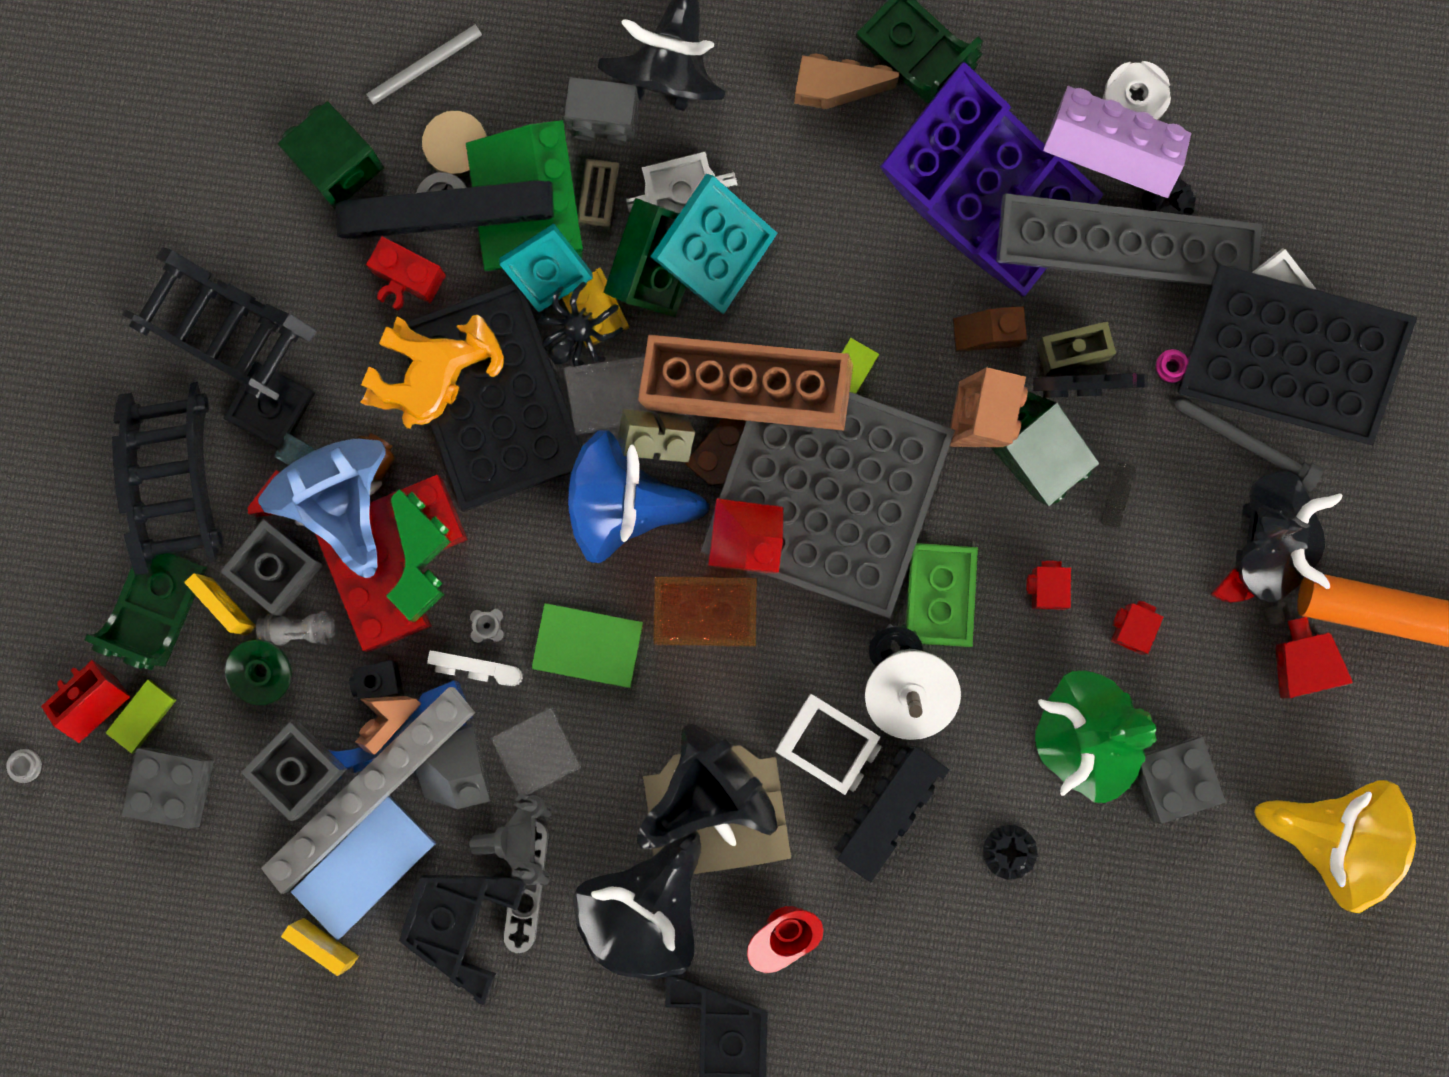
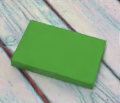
[906,543,978,647]
[532,603,643,688]

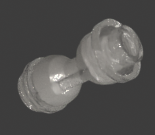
[256,611,335,645]

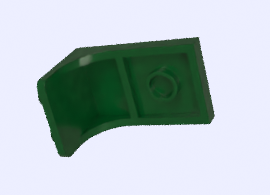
[856,0,983,104]
[84,553,207,670]

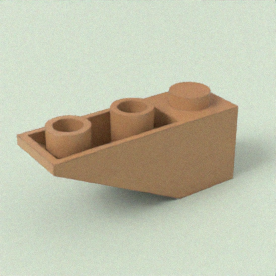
[794,54,899,109]

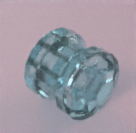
[274,433,316,465]

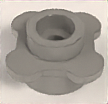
[470,609,504,643]

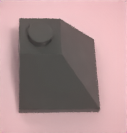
[416,724,490,809]

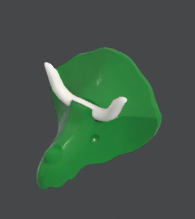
[1035,670,1157,803]

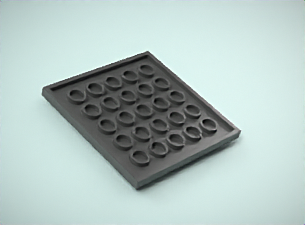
[700,392,955,619]

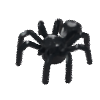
[538,281,624,368]

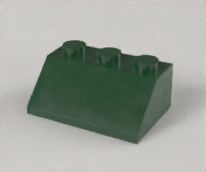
[603,198,686,317]

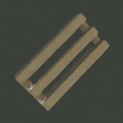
[578,158,619,229]

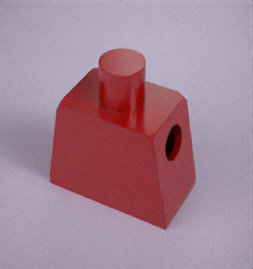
[1275,617,1353,698]

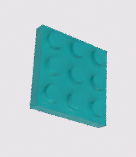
[650,174,778,314]

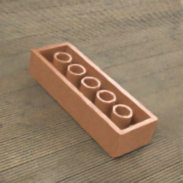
[638,335,853,430]

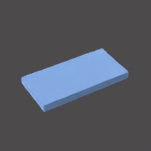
[291,795,436,941]

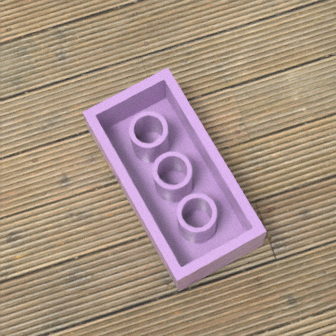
[1043,86,1191,198]

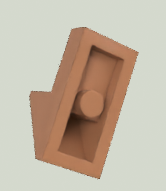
[355,696,421,755]

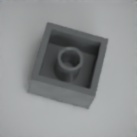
[564,77,640,145]
[220,519,324,616]
[241,722,347,821]
[1137,737,1226,824]
[122,748,214,829]

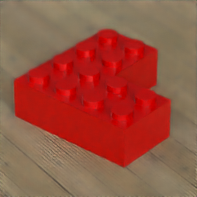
[315,475,468,652]

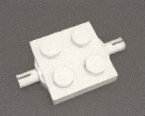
[626,152,737,213]

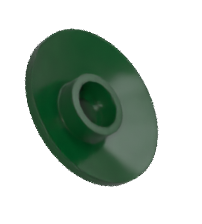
[225,639,292,705]

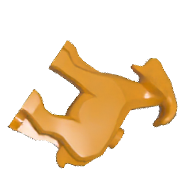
[360,315,504,429]

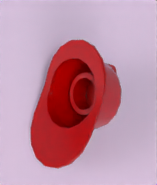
[747,906,824,973]

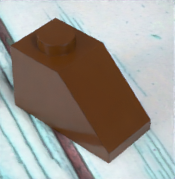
[953,306,1027,352]

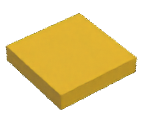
[184,573,256,635]
[281,918,359,976]

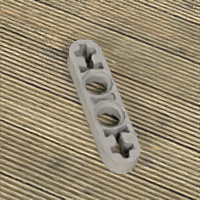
[504,820,549,953]

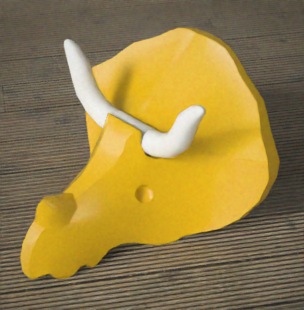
[1254,780,1416,913]

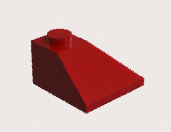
[708,498,783,574]

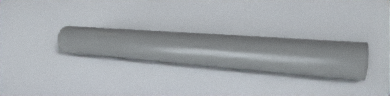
[366,24,482,105]

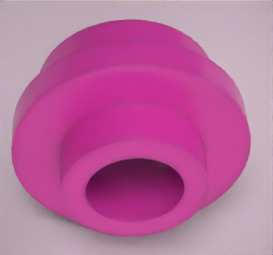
[1155,349,1188,383]

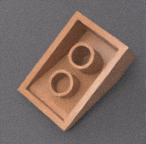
[950,367,1028,447]

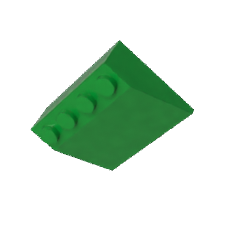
[466,120,583,271]

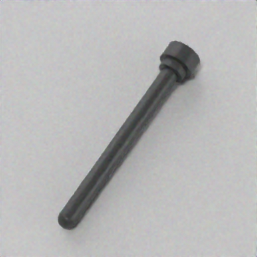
[1175,398,1324,492]

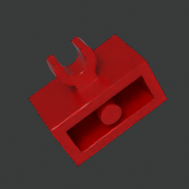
[366,236,446,311]
[41,660,130,743]

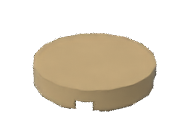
[422,111,487,177]

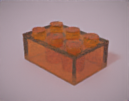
[654,577,757,648]

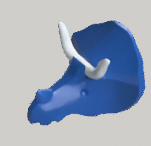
[568,430,709,563]

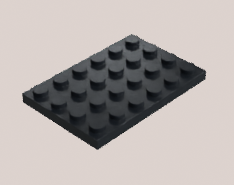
[1177,264,1417,446]
[406,283,581,512]

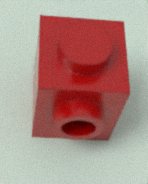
[1026,561,1071,610]
[1111,601,1164,655]

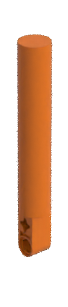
[1297,574,1449,647]

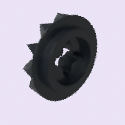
[1142,177,1196,215]
[869,624,923,667]
[983,825,1038,880]

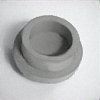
[6,749,42,783]

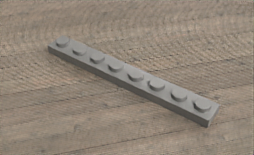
[261,687,475,894]

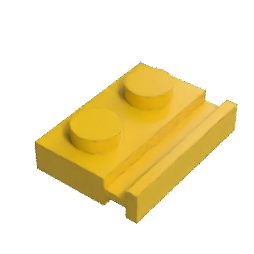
[562,267,629,348]

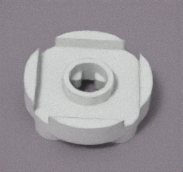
[1103,61,1171,120]

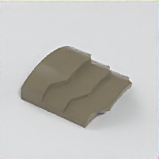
[643,745,791,874]

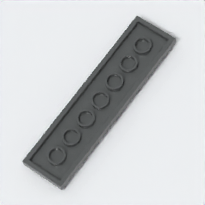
[996,194,1262,287]

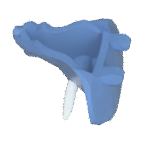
[258,439,386,578]

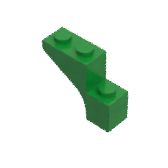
[386,489,451,622]

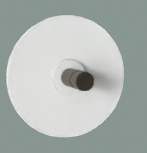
[865,649,961,740]

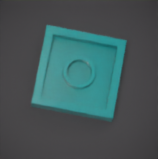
[499,223,593,312]

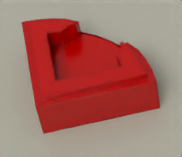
[1211,569,1254,603]

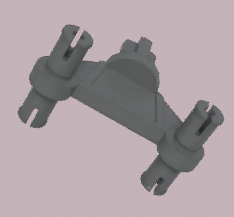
[469,794,552,886]

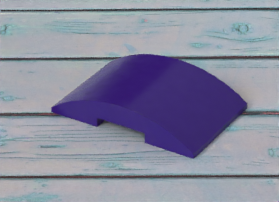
[880,62,1104,297]

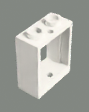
[775,694,882,795]

